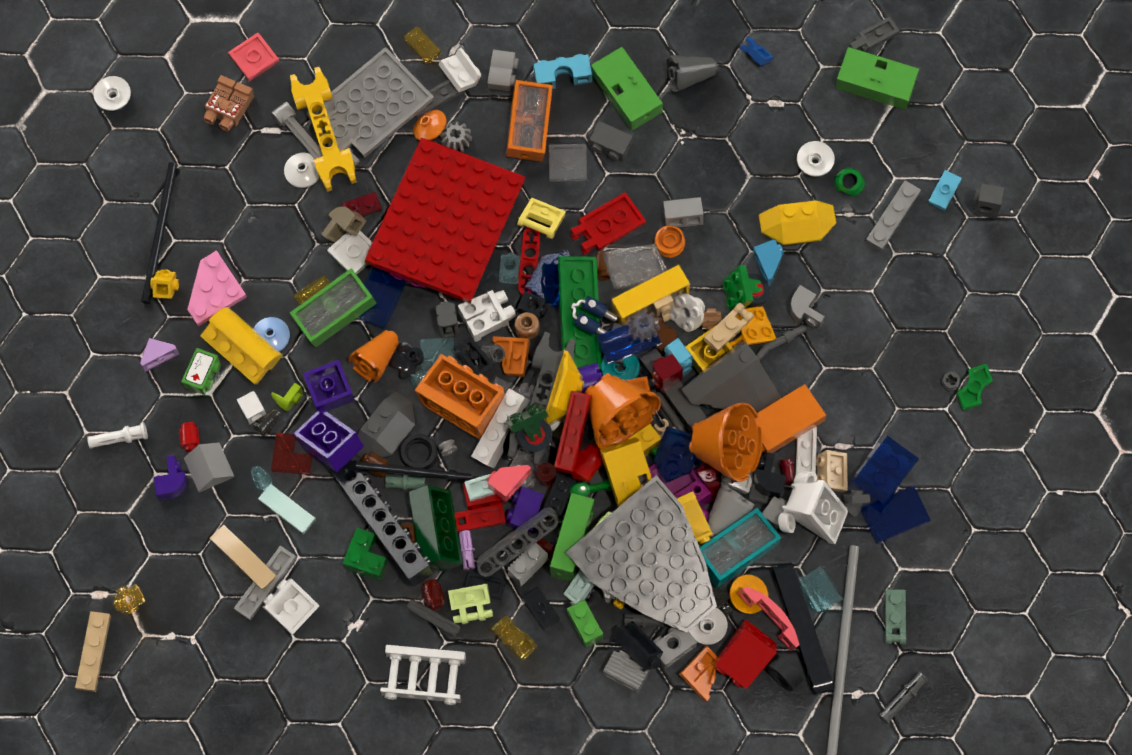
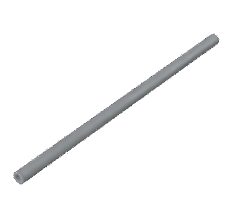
[827,545,859,755]

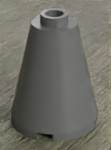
[665,55,718,92]

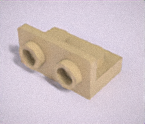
[816,450,848,492]

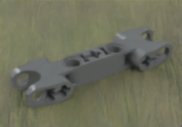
[508,332,576,467]

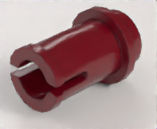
[779,459,795,484]

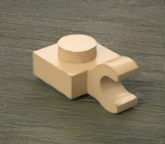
[653,295,674,323]

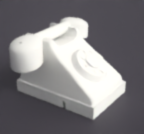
[778,471,848,544]

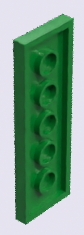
[558,256,601,370]

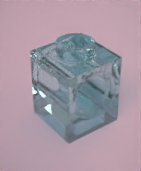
[499,253,521,284]

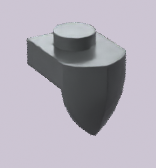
[844,490,870,517]

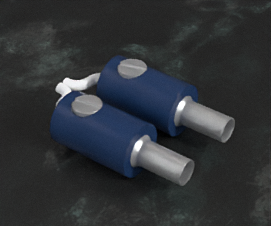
[571,295,618,338]

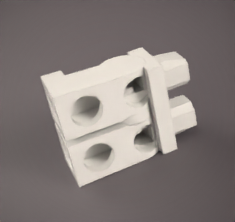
[458,290,516,342]

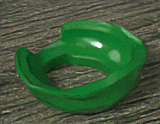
[834,168,865,197]

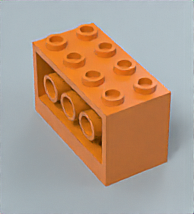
[415,354,505,440]

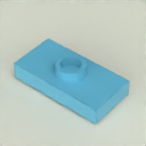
[928,170,962,211]

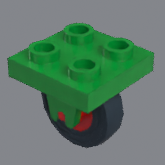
[723,265,770,312]

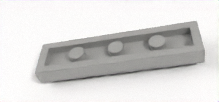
[866,181,921,251]
[234,546,297,621]

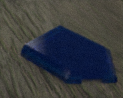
[525,250,570,307]
[654,426,697,483]

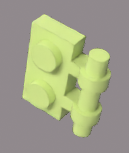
[448,584,493,624]

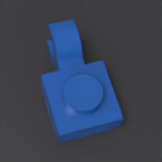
[740,37,774,65]

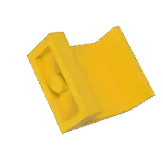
[677,491,713,544]

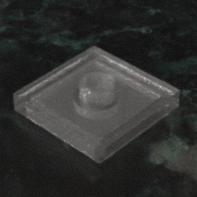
[549,144,587,182]

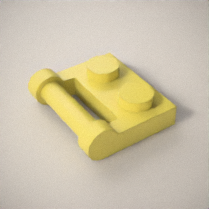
[517,198,566,239]

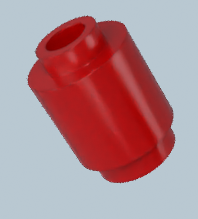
[179,422,200,452]

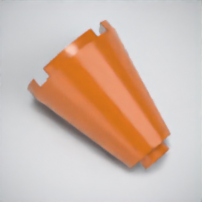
[349,330,399,382]

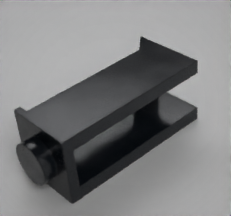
[612,621,663,672]

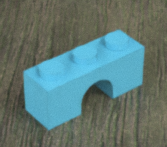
[534,54,592,89]

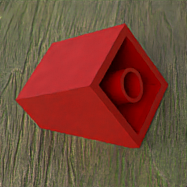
[715,619,777,689]

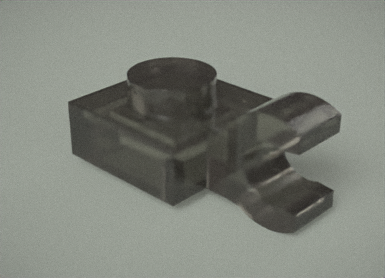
[712,584,733,618]

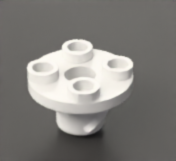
[669,294,705,332]

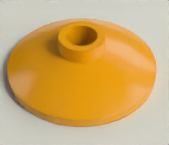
[730,575,768,614]

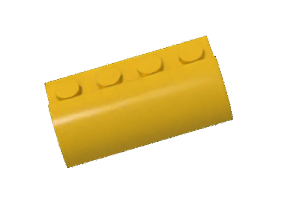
[200,307,283,384]

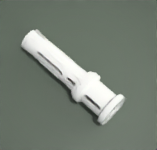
[87,422,148,449]

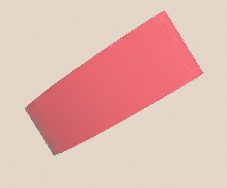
[737,587,799,651]

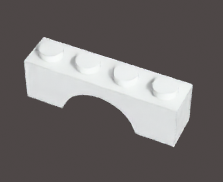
[471,389,531,468]

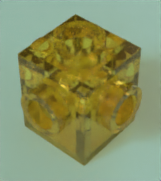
[112,584,146,615]

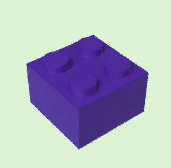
[303,360,354,411]

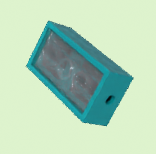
[700,508,781,588]

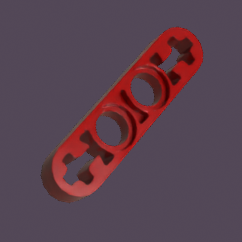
[518,227,541,296]

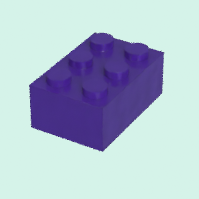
[294,408,364,473]

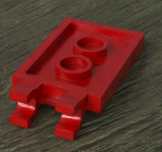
[570,192,646,256]

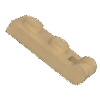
[704,303,755,353]

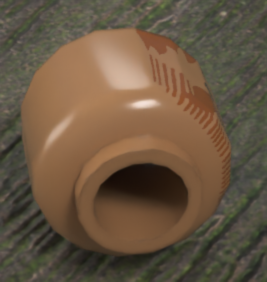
[515,312,540,340]

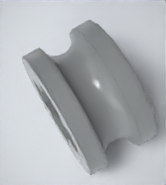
[438,439,458,456]

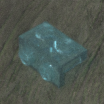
[798,566,843,612]

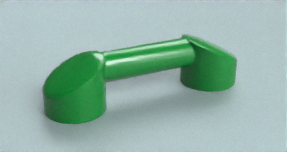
[570,477,613,497]

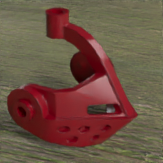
[694,464,738,502]

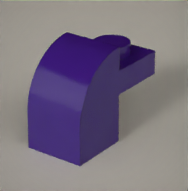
[154,455,187,501]

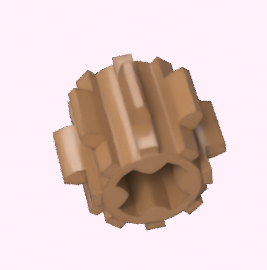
[702,308,722,331]

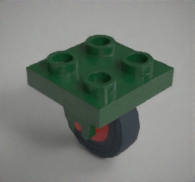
[506,403,552,452]

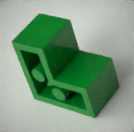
[343,528,388,582]

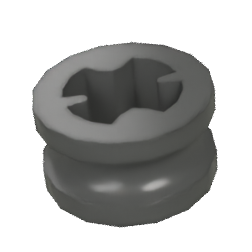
[942,372,960,391]

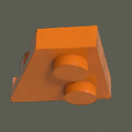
[493,336,530,377]
[679,646,717,702]

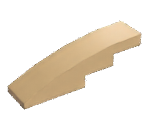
[210,525,277,591]

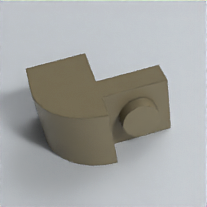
[322,207,367,242]

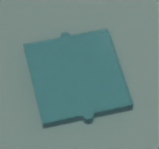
[420,337,456,370]

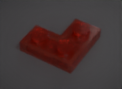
[271,433,313,475]

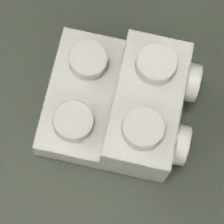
[262,579,319,635]

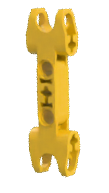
[290,67,357,192]

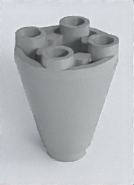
[707,484,755,538]

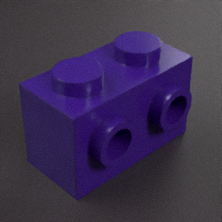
[505,487,544,532]

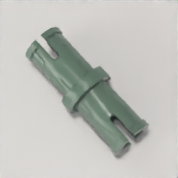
[385,475,425,491]

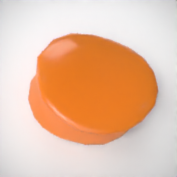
[655,225,685,258]

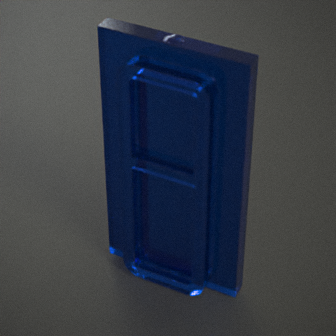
[597,316,662,364]

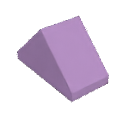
[140,338,179,372]

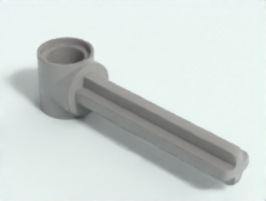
[271,102,323,158]

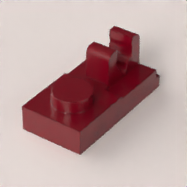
[341,192,382,217]

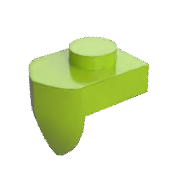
[271,383,303,411]

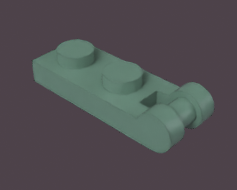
[885,589,906,644]

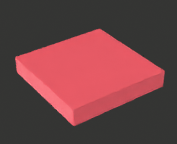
[228,33,280,82]

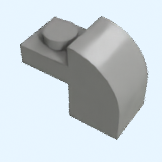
[790,285,825,329]

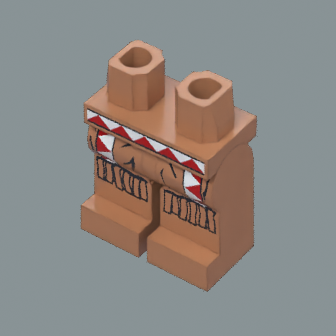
[204,75,254,132]

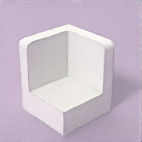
[237,391,267,424]

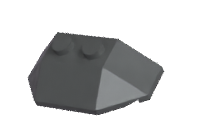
[356,391,415,458]

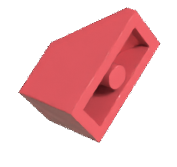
[488,465,531,502]

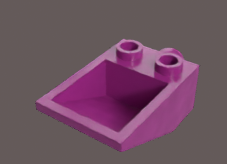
[649,449,711,521]

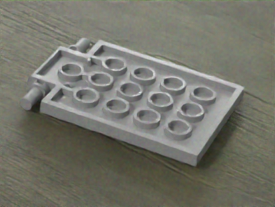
[307,47,434,166]

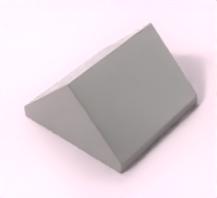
[184,443,234,492]

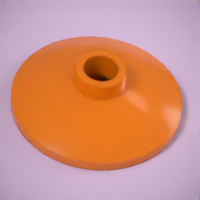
[413,110,447,141]

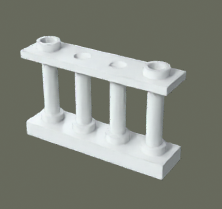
[380,645,466,705]

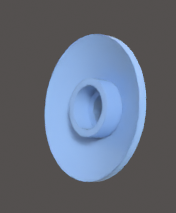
[253,317,290,351]

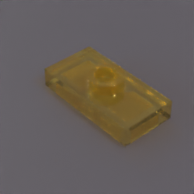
[403,26,441,64]

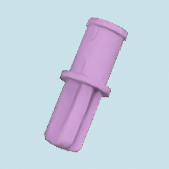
[459,530,475,570]

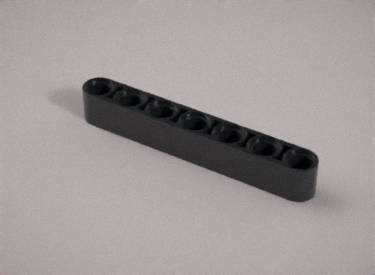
[772,562,834,695]

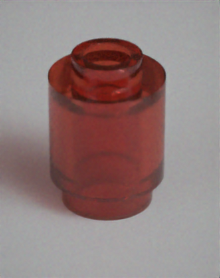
[537,463,556,486]
[422,579,446,610]

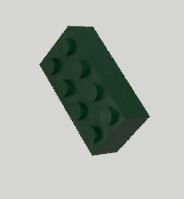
[409,485,463,571]

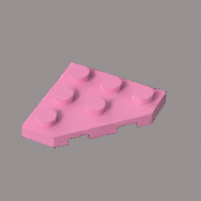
[188,251,247,327]

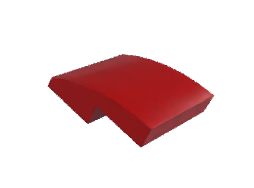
[554,443,603,482]

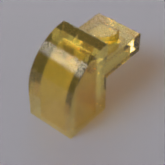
[491,615,538,660]

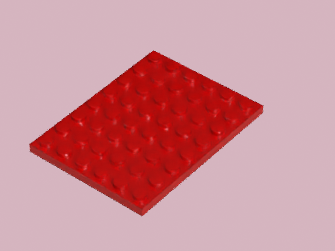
[365,137,526,304]

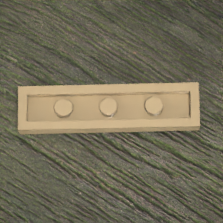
[75,611,111,692]

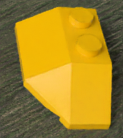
[759,201,836,245]
[544,350,584,426]

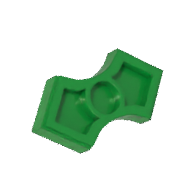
[956,364,993,411]

